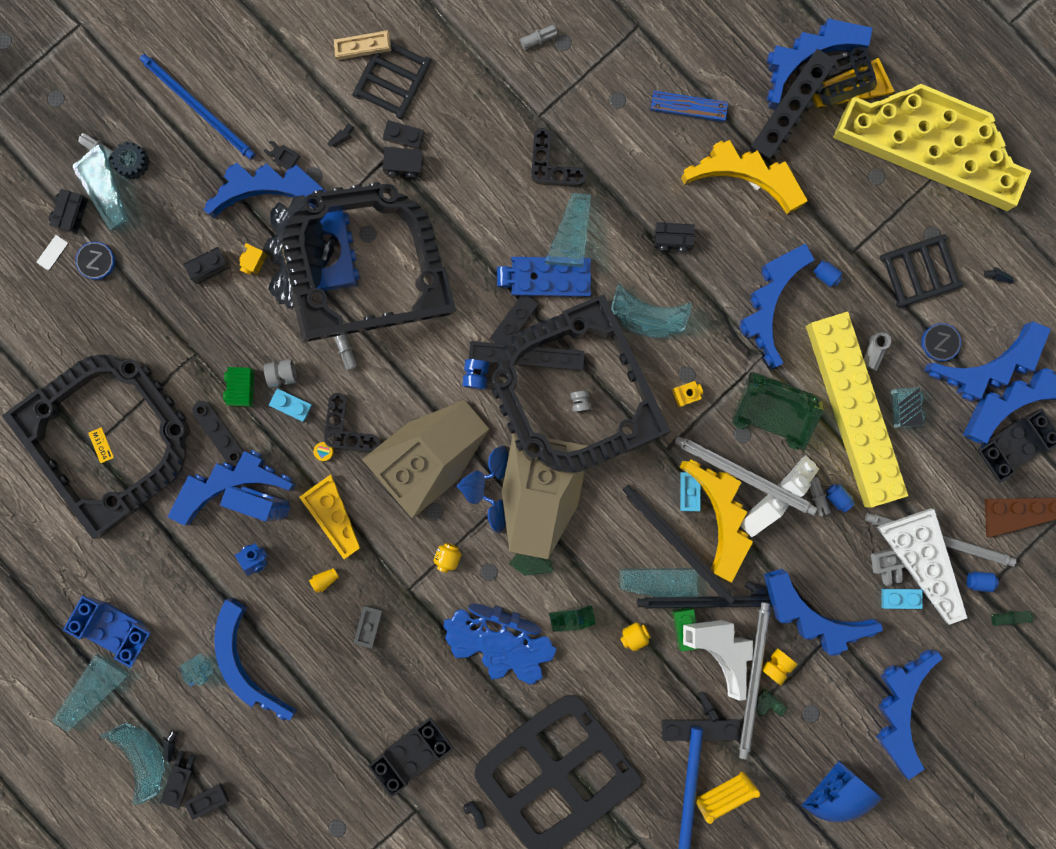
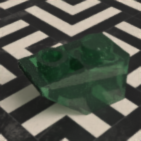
[509,554,554,576]
[549,605,596,632]

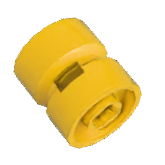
[762,648,798,686]

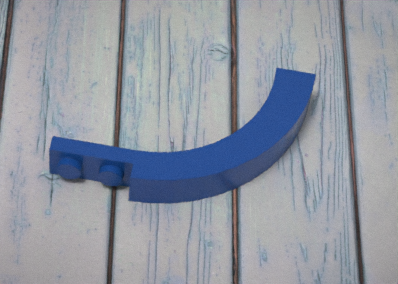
[214,598,297,721]

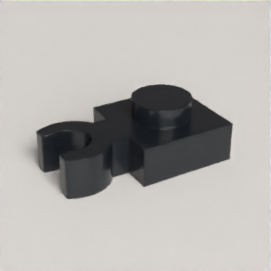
[264,141,301,170]

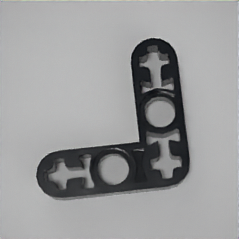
[820,47,877,106]
[531,128,586,187]
[324,393,380,453]

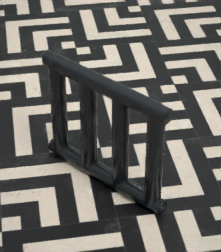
[352,42,432,120]
[880,234,964,308]

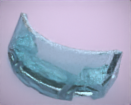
[611,283,692,338]
[100,723,164,805]

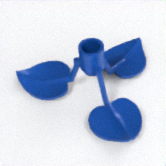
[457,445,509,533]

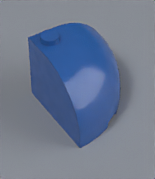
[802,761,882,823]

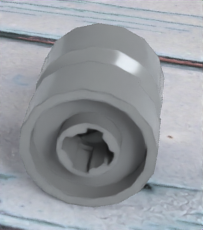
[264,359,297,388]

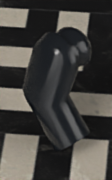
[463,801,487,829]

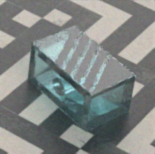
[891,387,925,428]

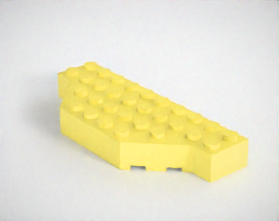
[833,84,1031,211]

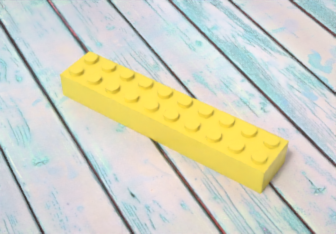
[806,312,908,508]

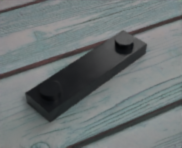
[662,719,740,741]

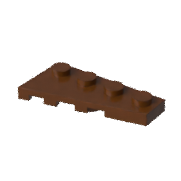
[985,498,1056,537]

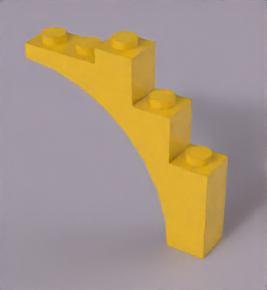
[681,140,808,214]
[679,459,753,583]

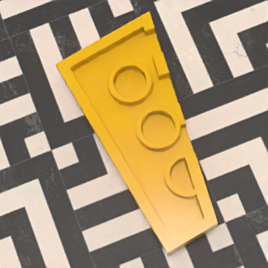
[809,58,895,108]
[299,474,361,559]

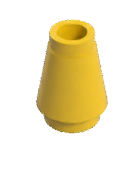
[309,568,339,594]

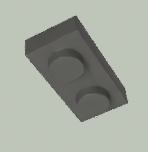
[353,605,383,649]

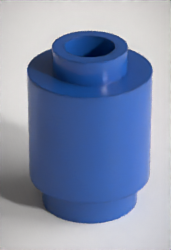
[813,260,843,287]
[826,484,855,513]
[966,571,999,592]

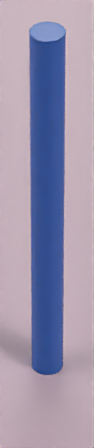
[678,727,703,849]

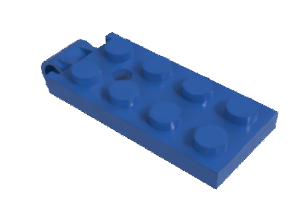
[497,257,591,297]

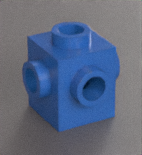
[235,543,268,577]

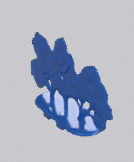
[444,603,556,684]

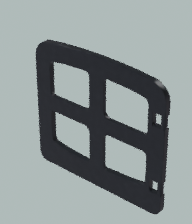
[475,695,641,849]

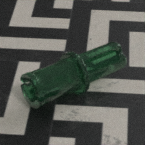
[991,611,1033,626]

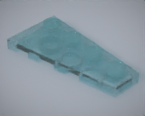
[72,144,128,231]
[545,193,591,267]
[619,568,697,597]
[52,654,129,732]

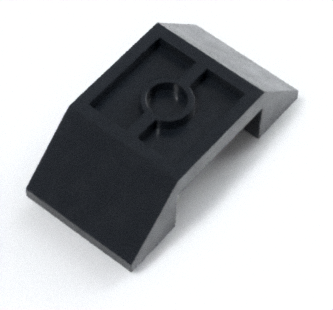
[977,408,1056,483]
[368,717,454,798]

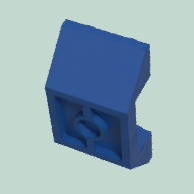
[63,595,151,668]

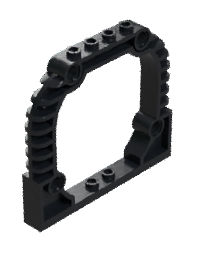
[282,182,456,343]
[491,294,671,473]
[2,354,190,539]

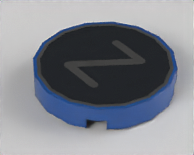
[76,242,115,280]
[921,323,961,361]

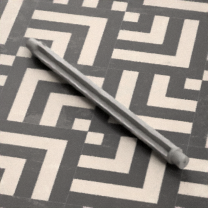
[675,436,818,516]
[865,513,1016,567]
[739,602,771,759]

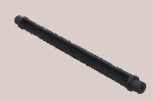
[622,484,736,604]
[637,596,772,609]

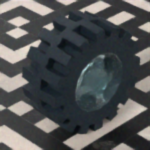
[111,142,149,179]

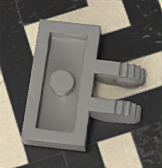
[871,549,905,586]

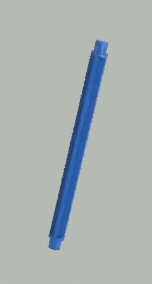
[140,54,256,160]

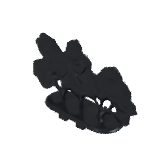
[263,195,325,310]

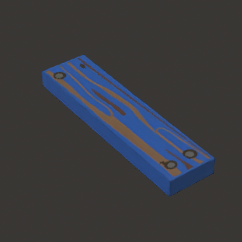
[650,91,728,122]

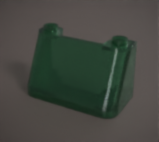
[732,372,824,450]

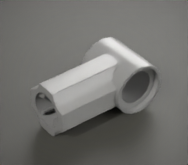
[863,332,891,371]

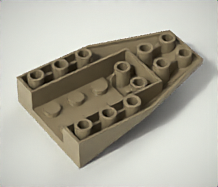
[362,400,489,519]
[502,433,587,560]

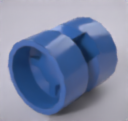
[462,359,490,389]

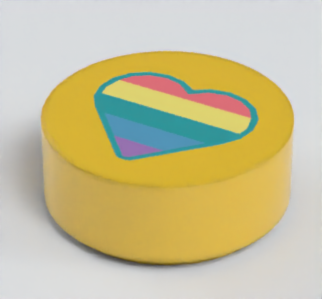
[314,442,334,461]

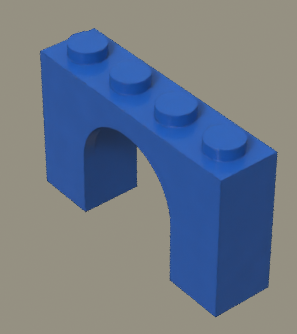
[317,211,360,291]
[220,486,291,522]

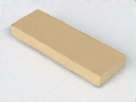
[334,30,391,60]

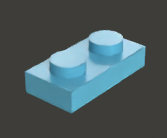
[269,388,313,422]
[680,472,700,511]
[881,588,922,609]

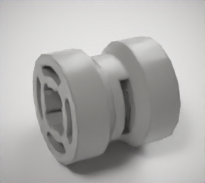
[570,390,592,412]

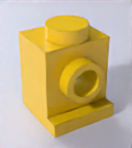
[239,243,267,275]
[672,381,703,407]

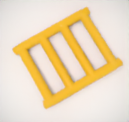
[696,772,760,824]

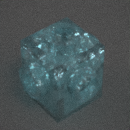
[178,653,213,687]

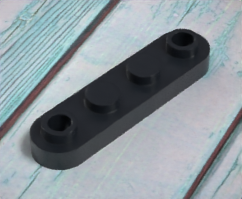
[192,401,244,467]

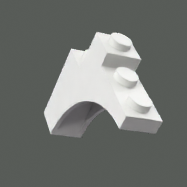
[740,455,819,537]
[683,620,753,701]

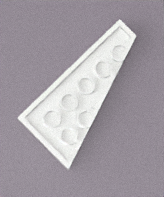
[877,508,967,625]

